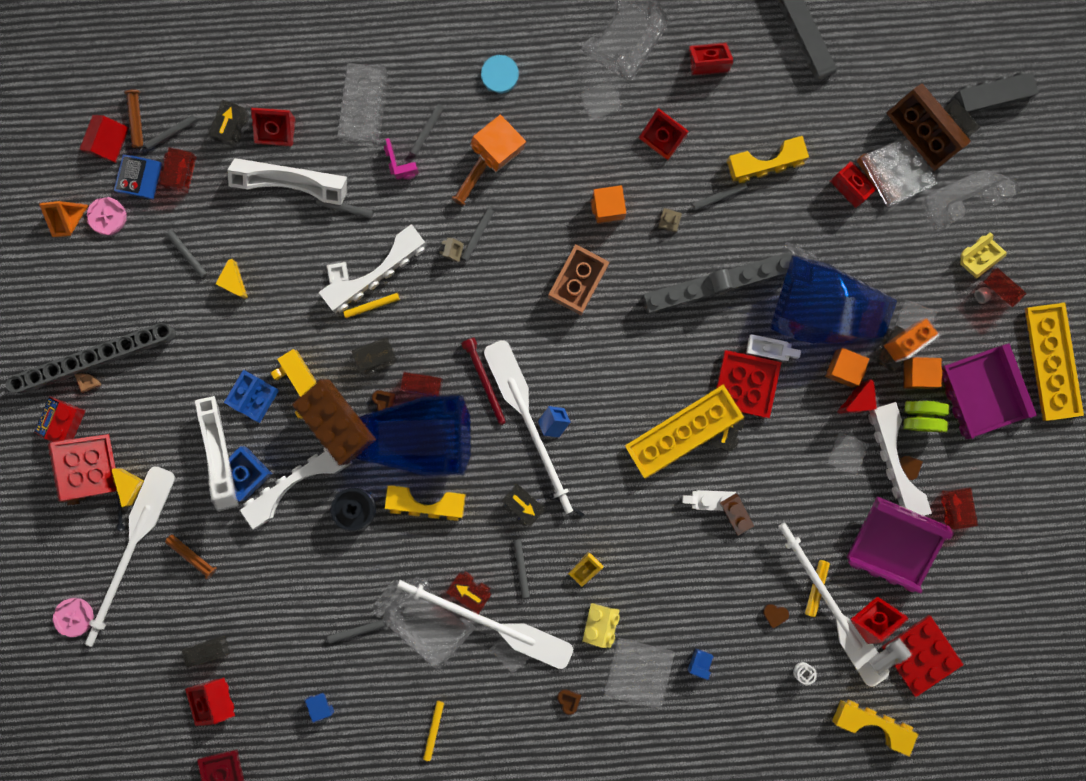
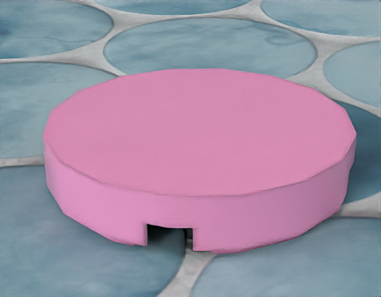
[87,197,126,235]
[53,598,94,637]

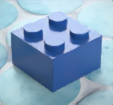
[229,446,272,502]

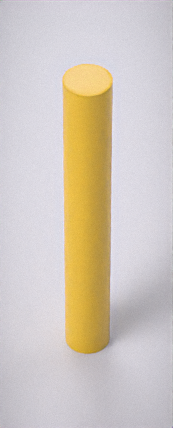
[343,293,400,318]
[423,701,444,761]

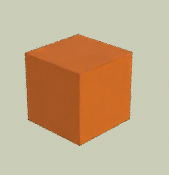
[591,185,626,223]
[825,348,869,388]
[904,357,942,389]

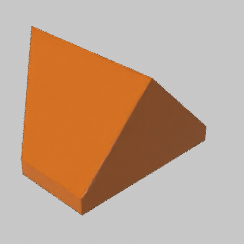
[39,201,88,237]

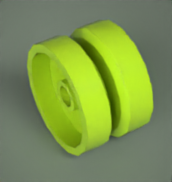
[903,401,949,432]

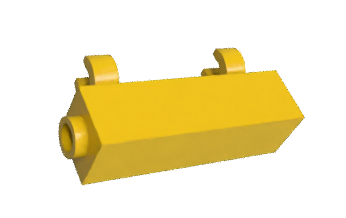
[271,349,317,419]

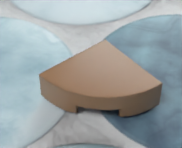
[75,373,101,393]

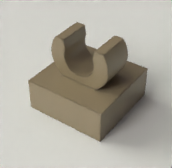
[658,208,682,233]
[439,237,464,262]

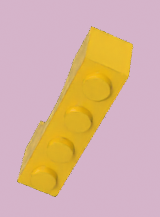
[727,136,809,183]
[385,485,466,521]
[832,699,918,757]

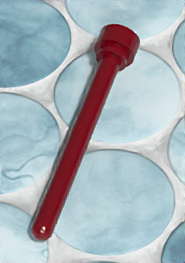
[461,337,506,425]

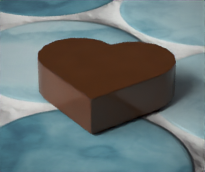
[372,390,396,414]
[899,456,923,480]
[763,604,789,628]
[557,689,582,715]

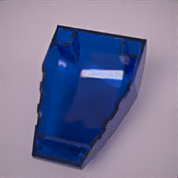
[770,255,897,344]
[355,395,471,476]

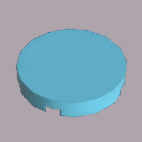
[481,55,519,94]

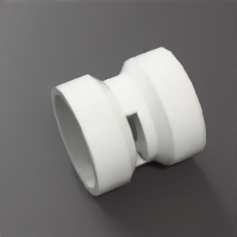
[793,662,817,685]

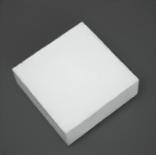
[327,262,349,284]

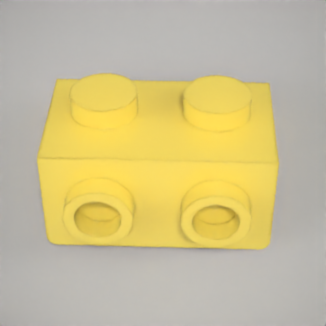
[960,233,1007,279]
[582,603,620,648]

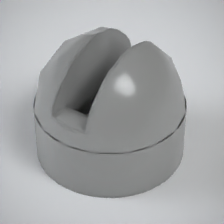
[974,287,992,304]

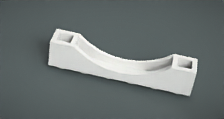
[228,158,347,205]
[319,224,427,313]
[195,396,238,510]
[868,402,932,516]
[240,448,352,529]

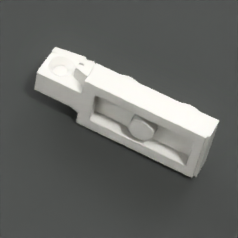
[746,334,801,361]
[682,490,736,511]

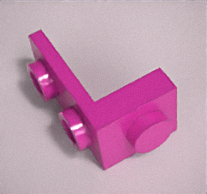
[384,138,419,179]

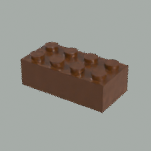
[886,83,971,171]
[292,379,376,466]

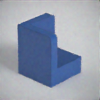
[538,406,570,437]
[688,648,713,680]
[305,693,334,722]

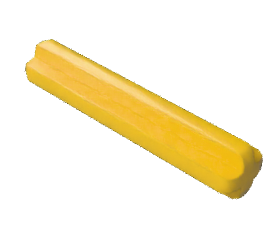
[805,560,830,617]

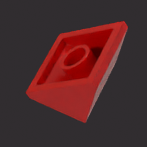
[689,43,733,75]
[251,108,295,146]
[638,108,689,160]
[79,115,129,163]
[830,162,876,208]
[837,380,877,414]
[851,596,908,644]

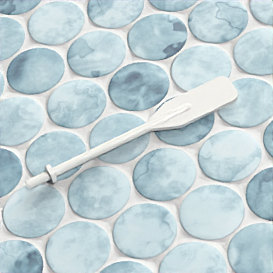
[484,340,573,514]
[85,467,175,646]
[778,523,889,686]
[397,580,573,669]

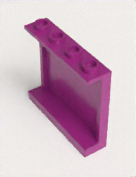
[942,343,1037,439]
[847,496,953,593]

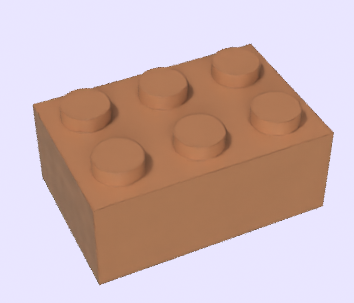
[548,244,609,316]

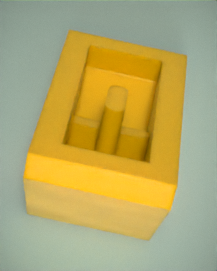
[216,259,248,299]
[112,468,144,507]
[568,552,604,587]

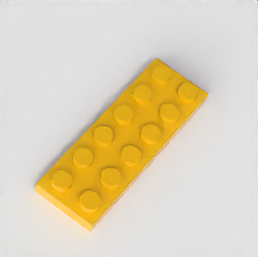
[1025,303,1084,421]
[625,385,744,479]

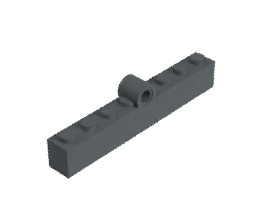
[642,252,797,315]

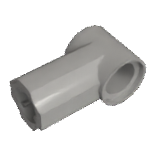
[869,638,912,675]

